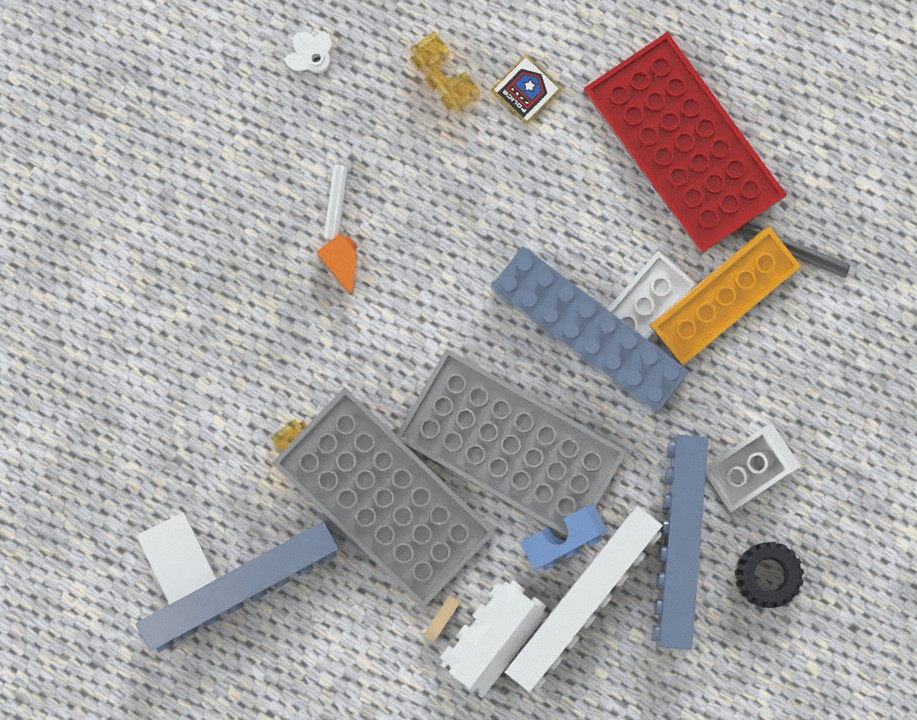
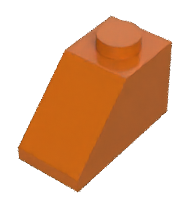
[316,233,358,295]

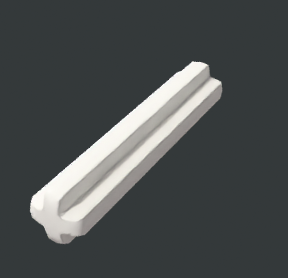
[324,165,347,240]

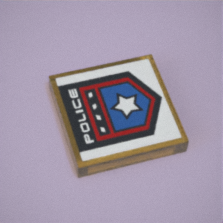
[490,54,562,126]

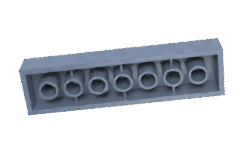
[491,246,689,415]
[652,434,709,650]
[135,521,339,653]

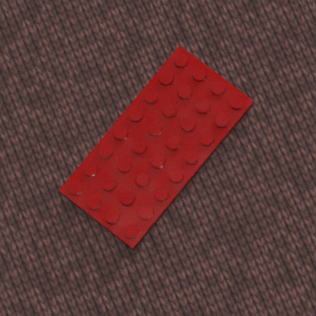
[583,32,787,254]

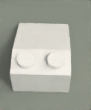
[706,424,801,513]

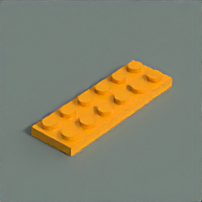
[649,226,801,366]

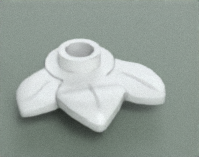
[284,31,332,74]

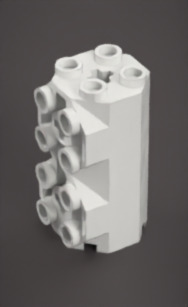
[439,580,547,698]

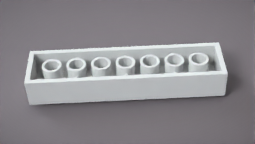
[504,506,663,693]

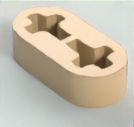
[423,595,461,643]

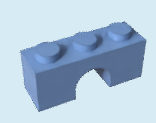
[520,504,608,571]

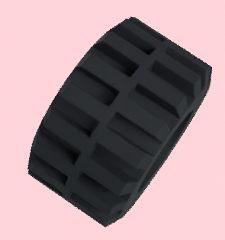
[735,542,804,608]

